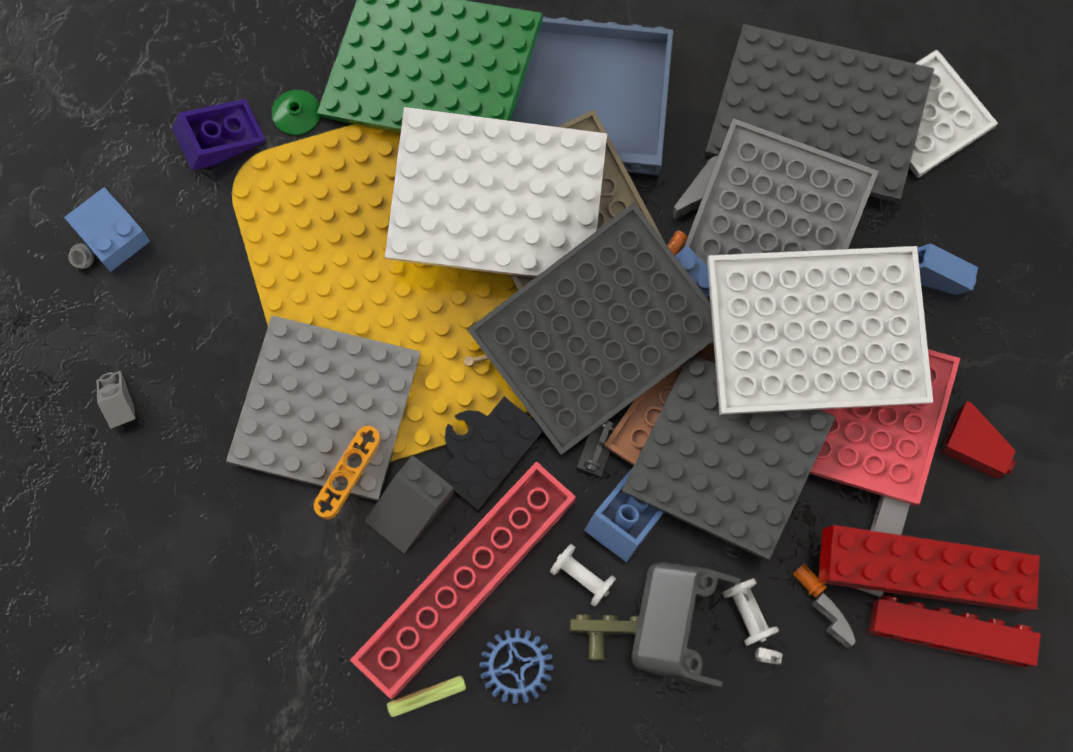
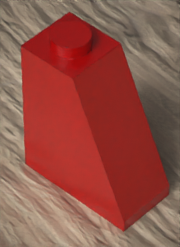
[941,401,1016,479]

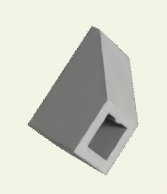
[96,371,135,429]

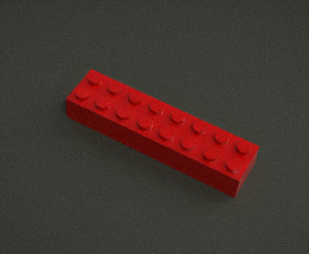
[818,525,1039,612]

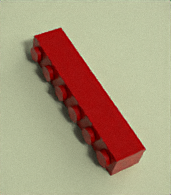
[868,596,1041,668]

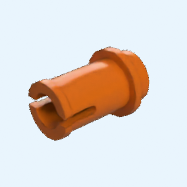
[667,231,688,256]
[793,563,827,598]

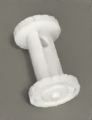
[550,544,616,607]
[722,579,779,646]

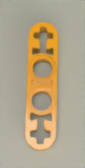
[314,426,381,520]

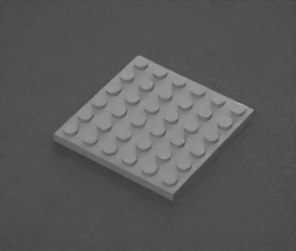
[684,118,879,265]
[226,315,421,501]

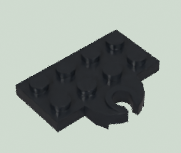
[438,396,543,510]

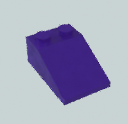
[172,99,266,170]

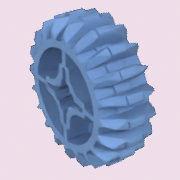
[480,629,553,704]

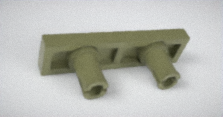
[570,615,639,660]

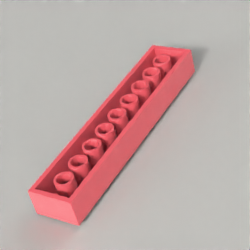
[350,461,576,700]

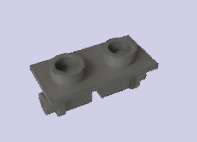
[577,421,615,477]

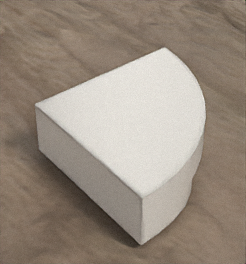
[755,648,783,665]

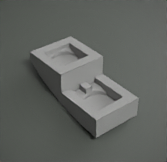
[812,593,856,648]

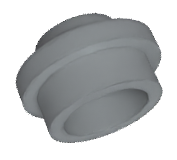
[68,243,94,269]

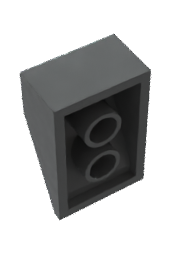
[364,455,455,554]

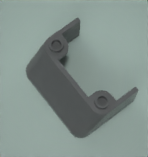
[632,562,740,687]

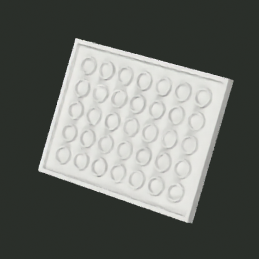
[385,107,607,278]
[707,246,933,415]

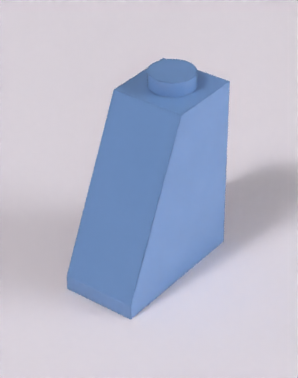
[917,243,978,295]

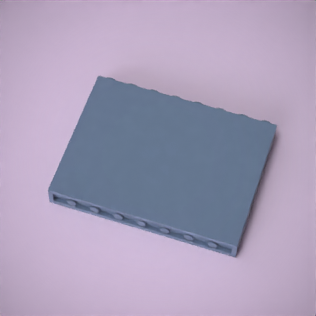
[511,16,673,175]

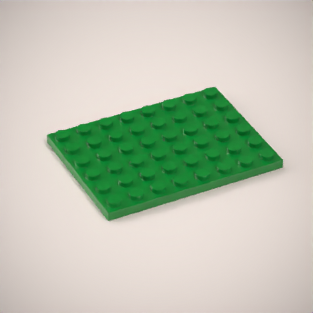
[317,0,544,133]

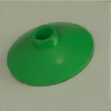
[272,90,320,136]

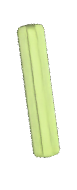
[387,676,466,717]

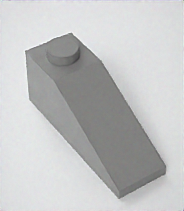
[672,156,718,220]

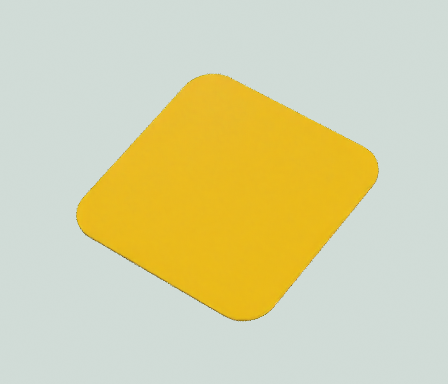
[232,124,533,463]

